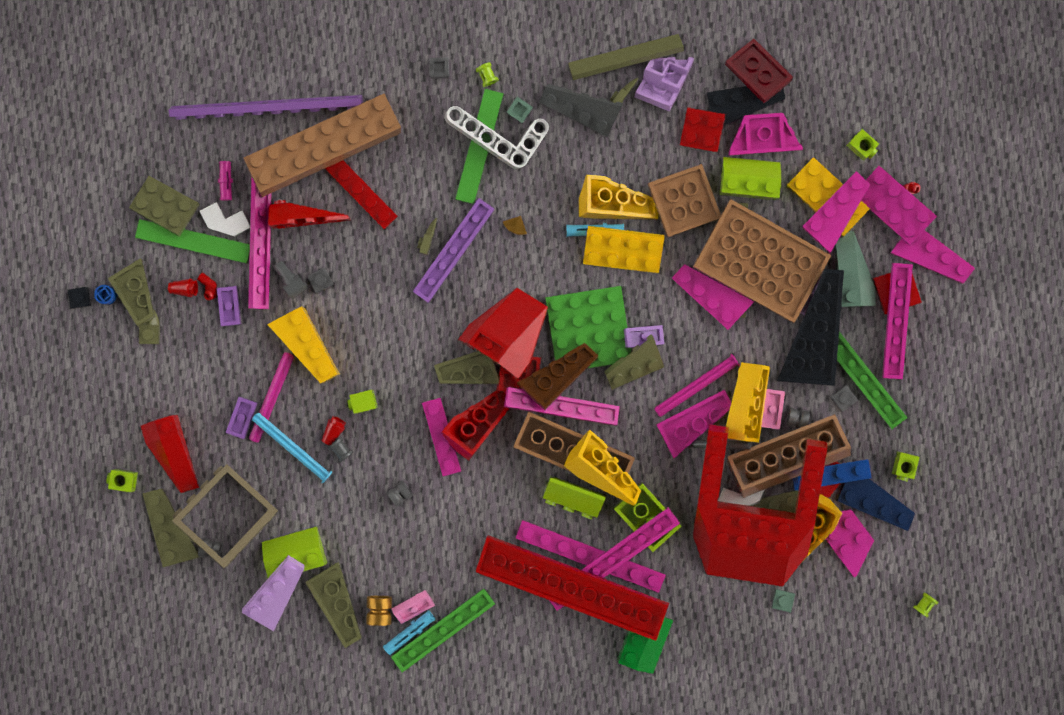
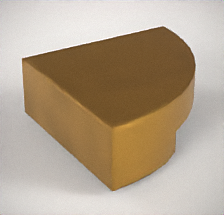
[503,216,527,235]

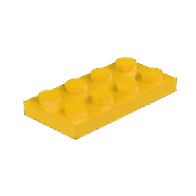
[787,157,870,237]
[583,226,664,273]

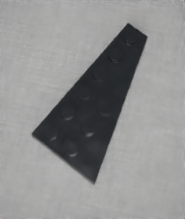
[777,269,844,386]

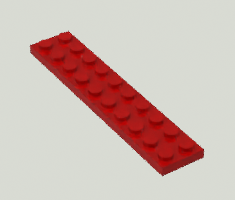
[476,535,670,641]

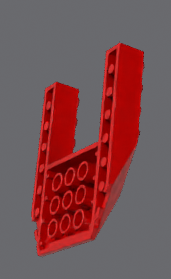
[693,424,828,587]

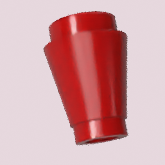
[168,278,198,298]
[321,416,346,446]

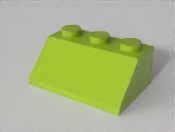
[719,157,781,201]
[543,476,606,519]
[261,526,327,578]

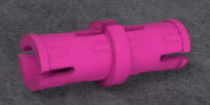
[218,161,233,201]

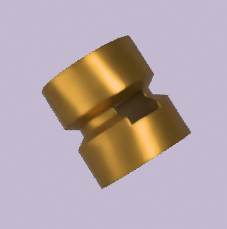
[366,595,392,626]

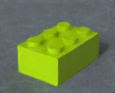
[613,482,682,552]

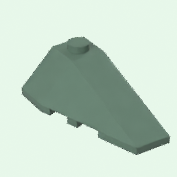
[835,231,876,308]

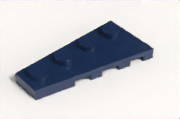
[836,479,916,531]

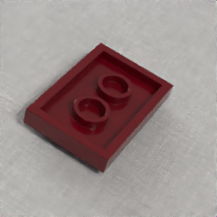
[725,39,793,103]

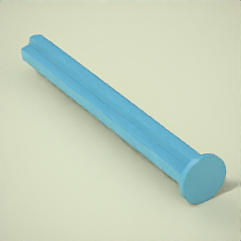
[252,413,332,484]

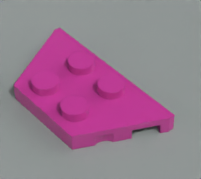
[728,113,803,156]
[825,509,874,578]

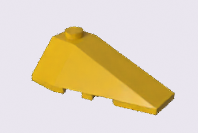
[579,175,658,219]
[564,430,641,506]
[801,494,842,563]

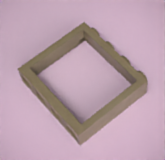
[172,464,278,569]

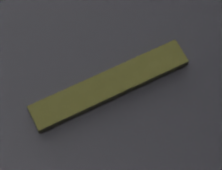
[568,34,684,80]

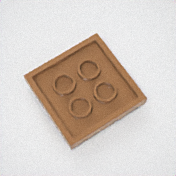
[648,164,721,238]

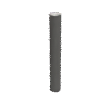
[693,440,751,449]

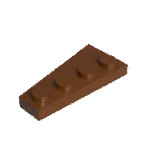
[517,343,598,410]

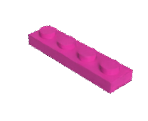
[422,398,461,476]

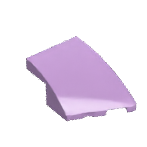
[635,57,694,111]

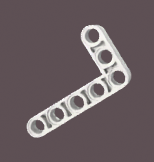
[445,106,549,169]

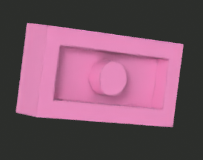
[761,389,785,430]
[392,590,435,624]

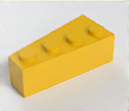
[267,306,340,383]
[726,362,770,443]

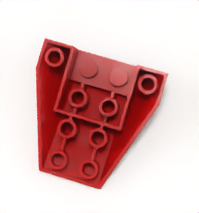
[458,288,548,379]

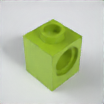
[846,129,879,160]
[347,390,378,414]
[892,452,920,482]
[106,469,138,492]

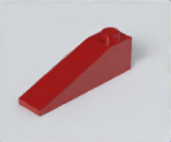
[268,200,350,229]
[441,391,510,461]
[141,415,199,493]

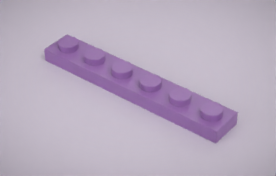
[413,198,495,303]

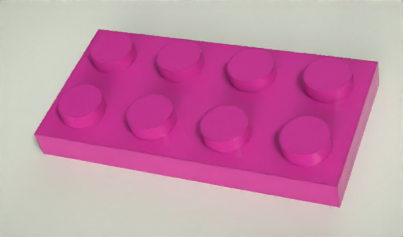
[861,166,937,245]

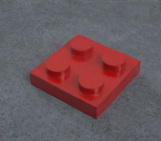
[680,107,725,153]

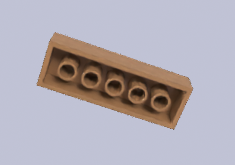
[513,411,635,473]
[727,414,851,498]

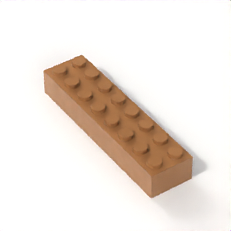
[244,94,401,197]

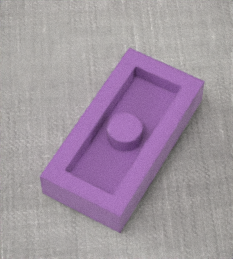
[217,286,241,326]
[624,325,664,348]
[226,397,258,439]

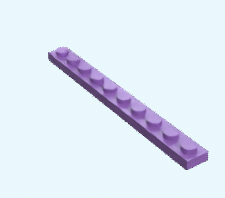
[169,95,363,120]

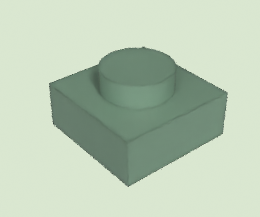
[506,97,533,124]
[771,589,795,613]

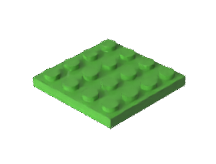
[545,286,631,368]

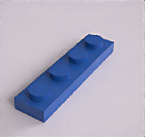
[792,459,872,491]

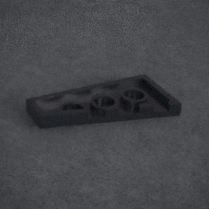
[706,86,785,126]

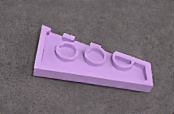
[242,555,304,631]

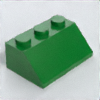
[617,617,673,674]

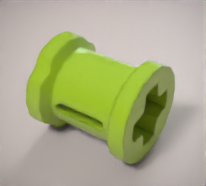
[476,62,499,87]
[913,592,939,618]

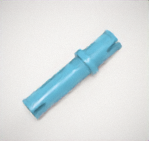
[566,223,624,237]
[383,610,435,656]

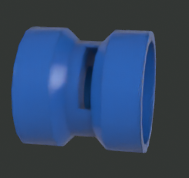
[94,285,118,305]

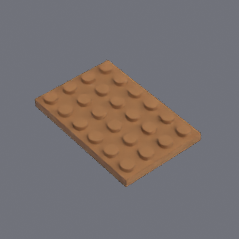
[693,199,831,323]

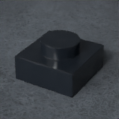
[68,287,91,309]

